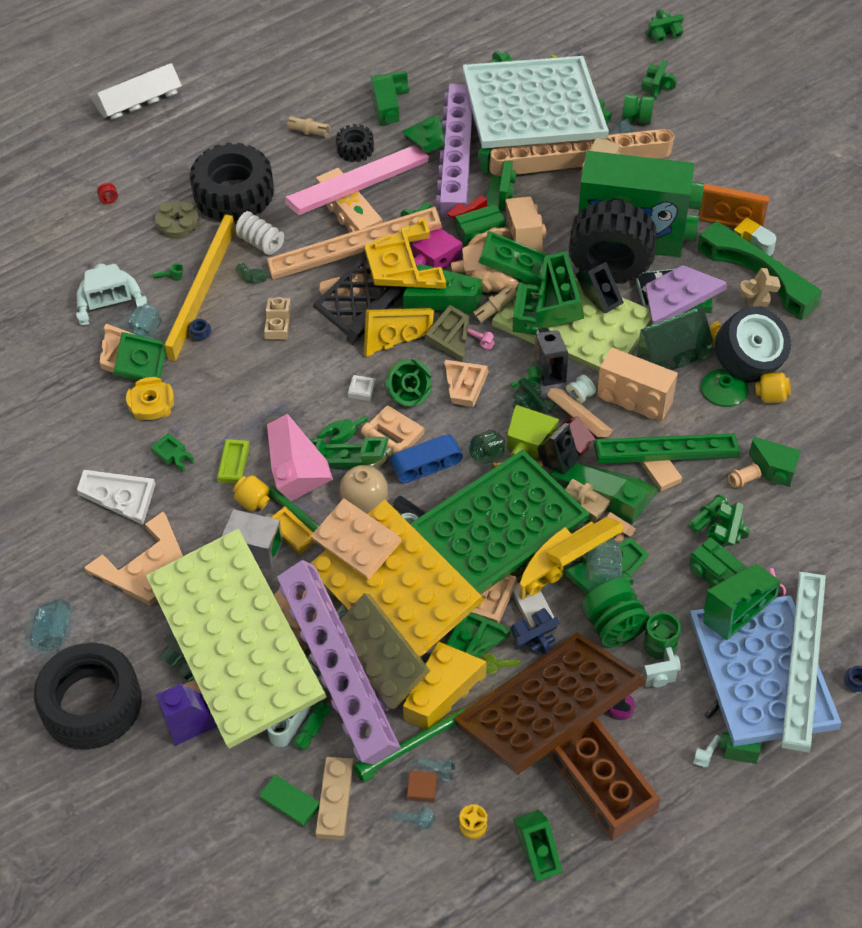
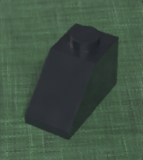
[575,262,624,313]

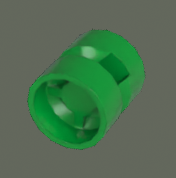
[622,94,654,124]
[643,612,681,660]

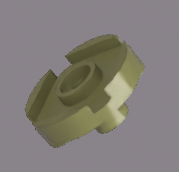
[155,201,199,239]

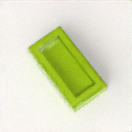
[217,439,250,484]

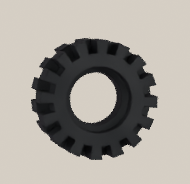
[336,124,374,162]

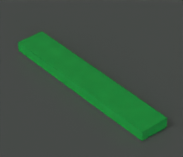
[593,433,741,463]

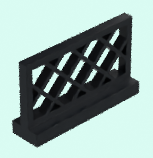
[313,254,407,345]

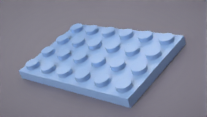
[689,595,841,747]

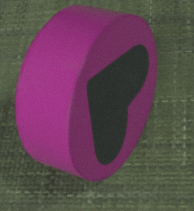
[608,695,635,720]

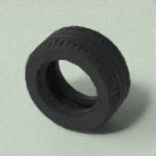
[34,642,142,750]

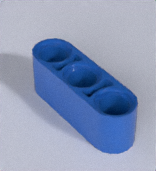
[389,434,463,483]

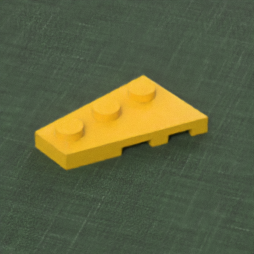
[364,308,434,357]

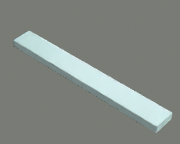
[781,572,826,753]

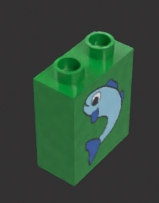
[578,150,704,258]

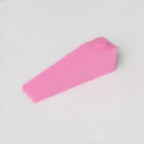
[267,414,333,501]

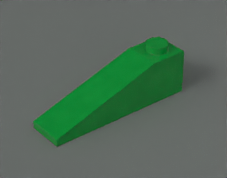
[550,462,659,525]

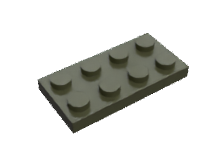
[340,593,430,709]

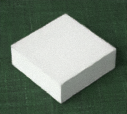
[348,375,376,402]

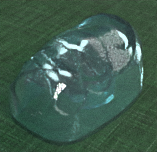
[585,538,623,584]
[30,598,73,652]

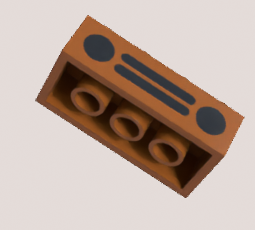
[547,718,660,841]

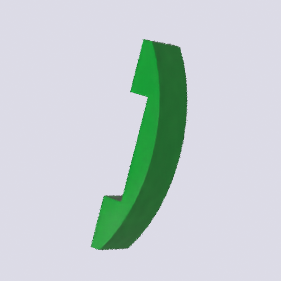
[309,436,389,469]

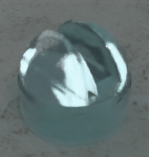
[617,118,634,134]

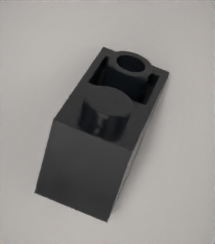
[537,423,579,475]

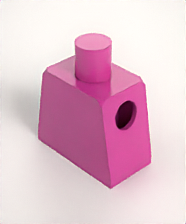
[411,228,462,270]

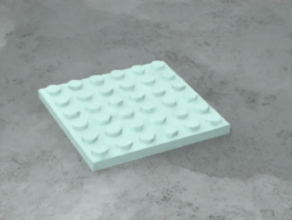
[462,56,609,148]

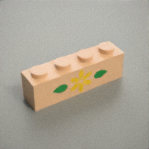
[316,168,383,233]

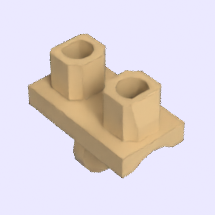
[739,268,780,307]
[565,479,610,522]

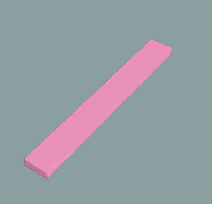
[285,145,429,215]

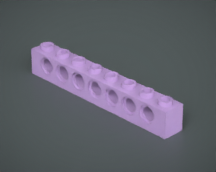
[436,84,473,217]
[277,560,401,764]

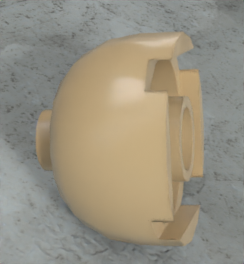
[339,465,388,514]

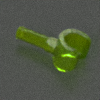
[482,653,520,674]

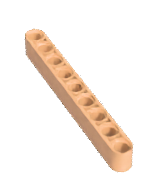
[489,129,674,176]

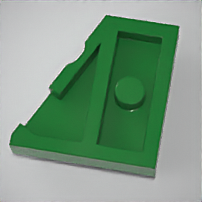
[402,115,445,153]
[446,612,511,658]

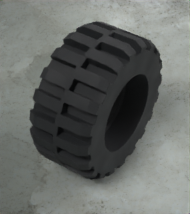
[190,142,274,222]
[569,200,657,283]

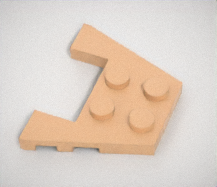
[84,512,183,606]

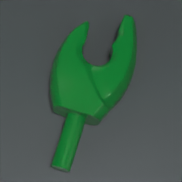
[317,415,368,444]

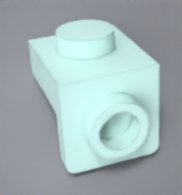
[643,647,681,688]

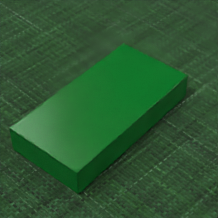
[259,774,320,828]

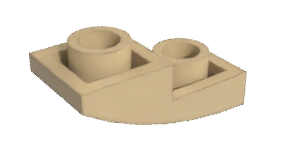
[264,297,291,340]

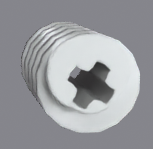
[236,211,284,255]

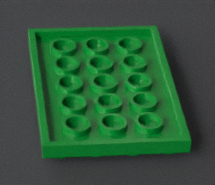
[410,449,590,595]

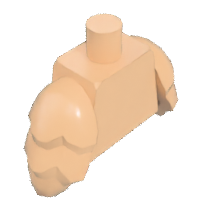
[451,227,519,293]

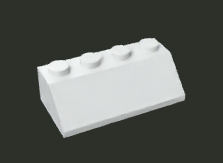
[91,63,182,120]

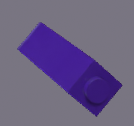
[156,684,218,746]

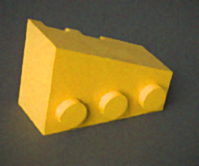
[403,642,486,730]

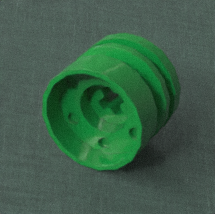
[582,578,650,647]

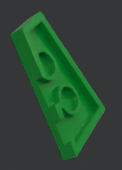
[564,538,649,594]

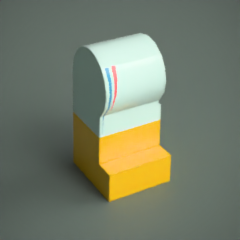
[734,217,776,256]

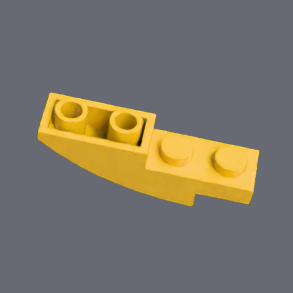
[519,522,594,600]

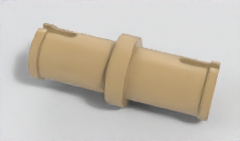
[287,116,330,137]
[473,285,517,324]

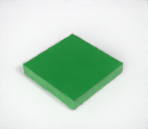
[113,332,166,381]

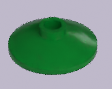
[701,369,748,407]

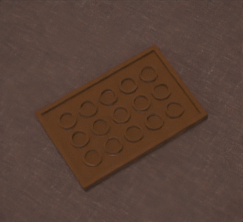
[453,632,646,775]

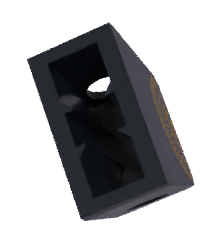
[535,328,568,386]

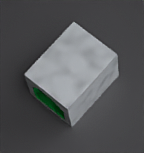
[222,509,283,569]

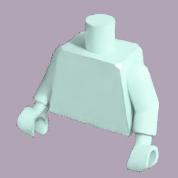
[76,264,148,325]

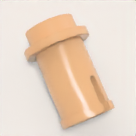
[728,463,761,488]

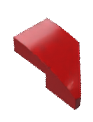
[447,195,487,220]

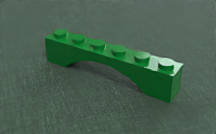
[697,221,822,320]

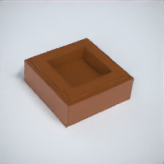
[407,771,437,802]

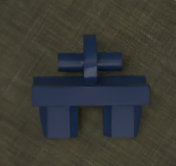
[510,608,560,655]

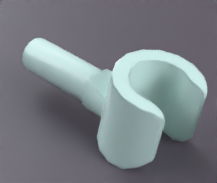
[693,735,721,767]

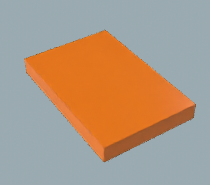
[698,184,770,228]

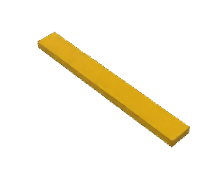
[165,215,235,361]

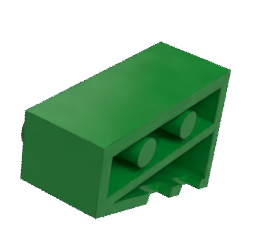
[536,251,584,329]
[403,264,482,314]
[703,564,781,640]

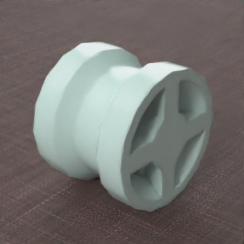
[566,375,596,404]

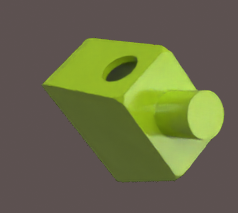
[507,405,559,459]

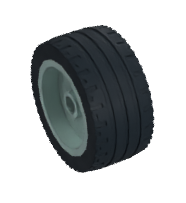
[714,306,791,382]

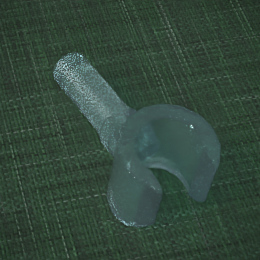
[417,757,455,781]
[394,807,435,829]

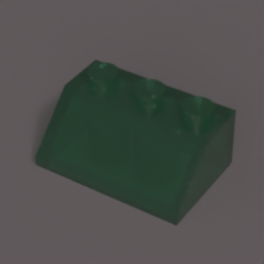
[637,306,713,370]

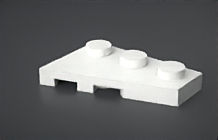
[77,470,156,525]

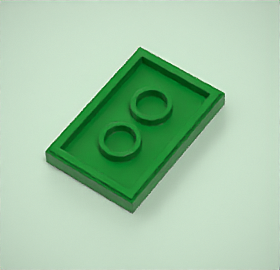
[478,231,549,287]

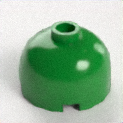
[384,359,433,406]

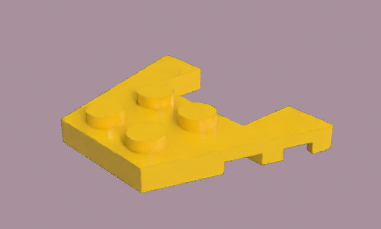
[365,218,446,289]

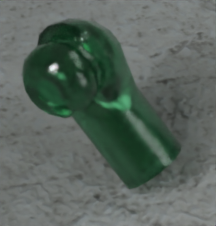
[236,263,268,284]

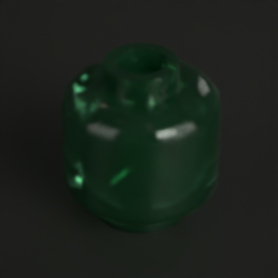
[469,429,505,464]

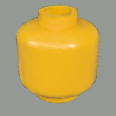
[756,372,791,404]
[233,475,270,512]

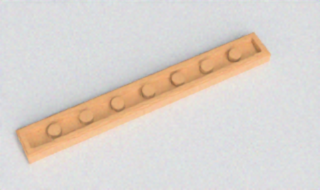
[267,207,442,280]

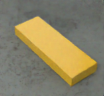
[546,517,624,567]

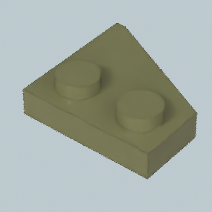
[424,305,469,362]

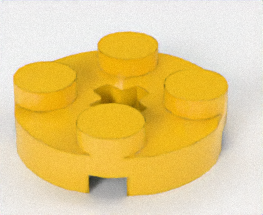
[126,377,174,421]

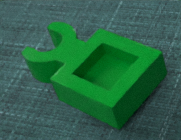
[151,433,194,472]

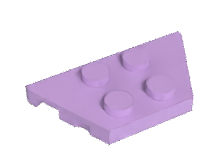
[646,265,727,328]

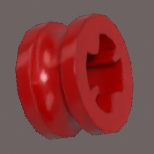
[97,183,118,204]

